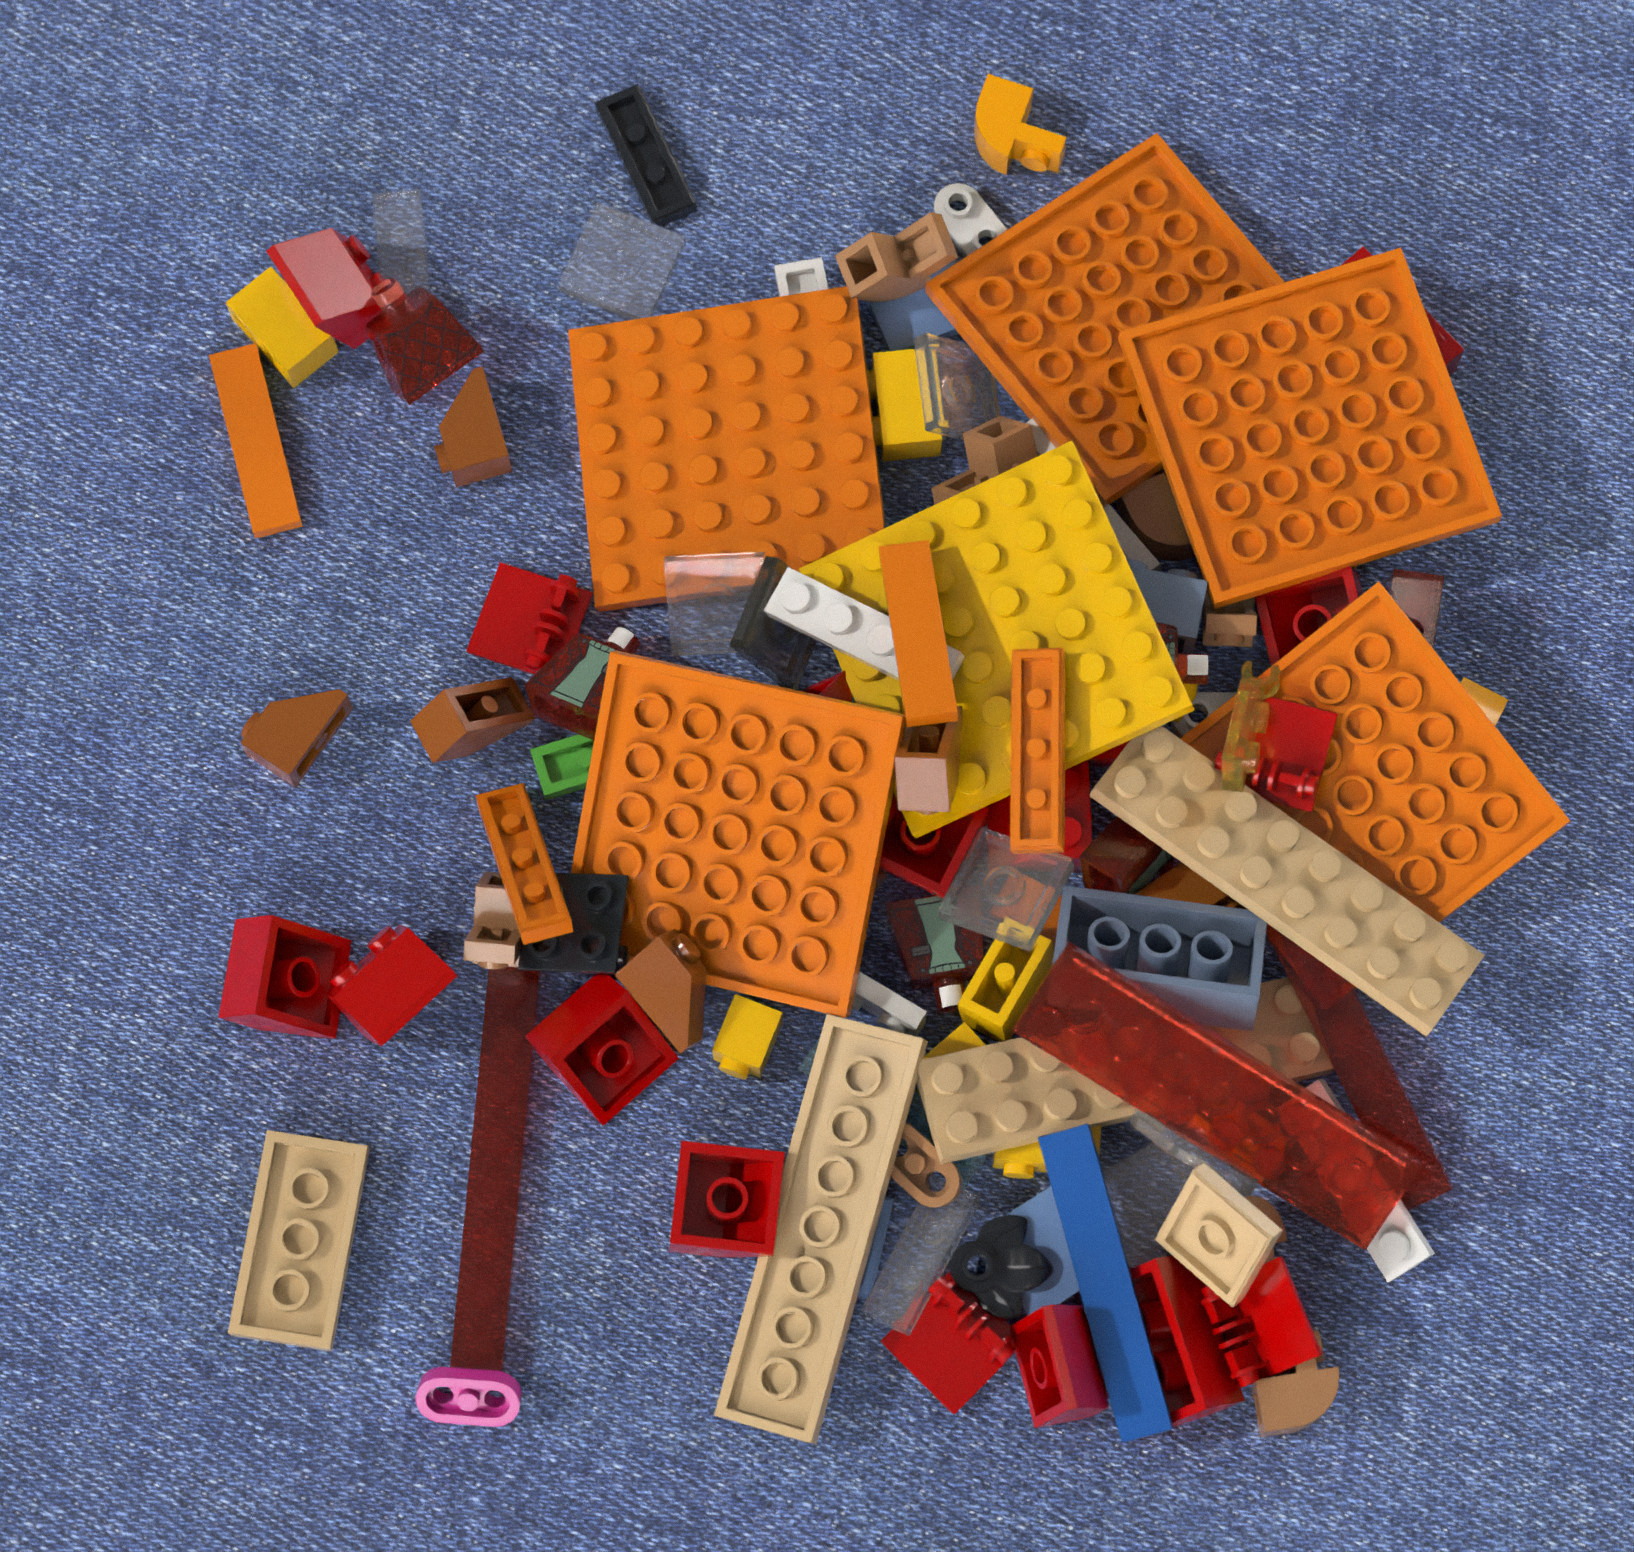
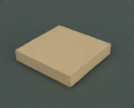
[1155,1162,1283,1308]

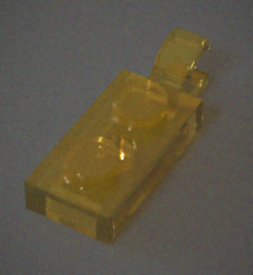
[1222,661,1280,793]

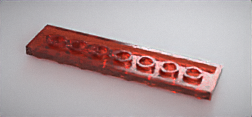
[1012,941,1423,1250]

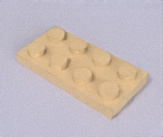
[228,1130,370,1352]

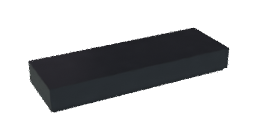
[594,84,698,230]

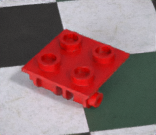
[466,562,593,683]
[1214,689,1338,812]
[1200,1256,1323,1387]
[880,1271,1017,1415]

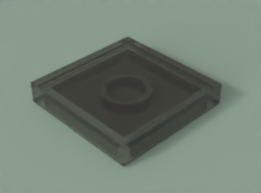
[730,556,817,690]

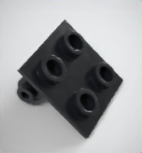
[518,873,629,974]

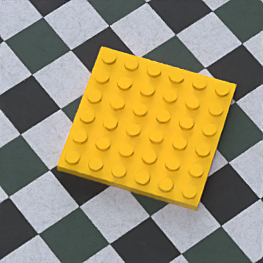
[799,441,1195,838]

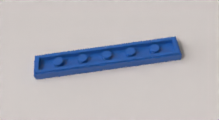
[1038,1124,1174,1443]

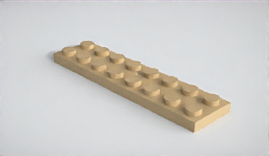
[1090,726,1485,1037]
[917,974,1334,1164]
[714,1014,928,1445]

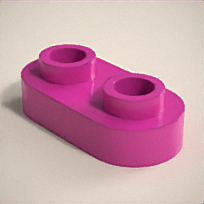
[415,1367,522,1427]

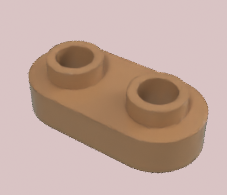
[891,1122,963,1208]

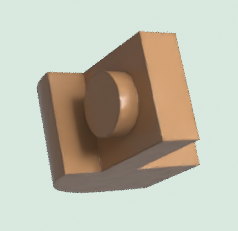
[835,212,958,302]
[931,415,1037,504]
[1116,473,1194,561]
[1202,588,1257,647]
[463,871,522,969]
[1251,1330,1339,1438]

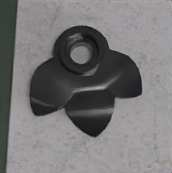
[949,1215,1054,1319]

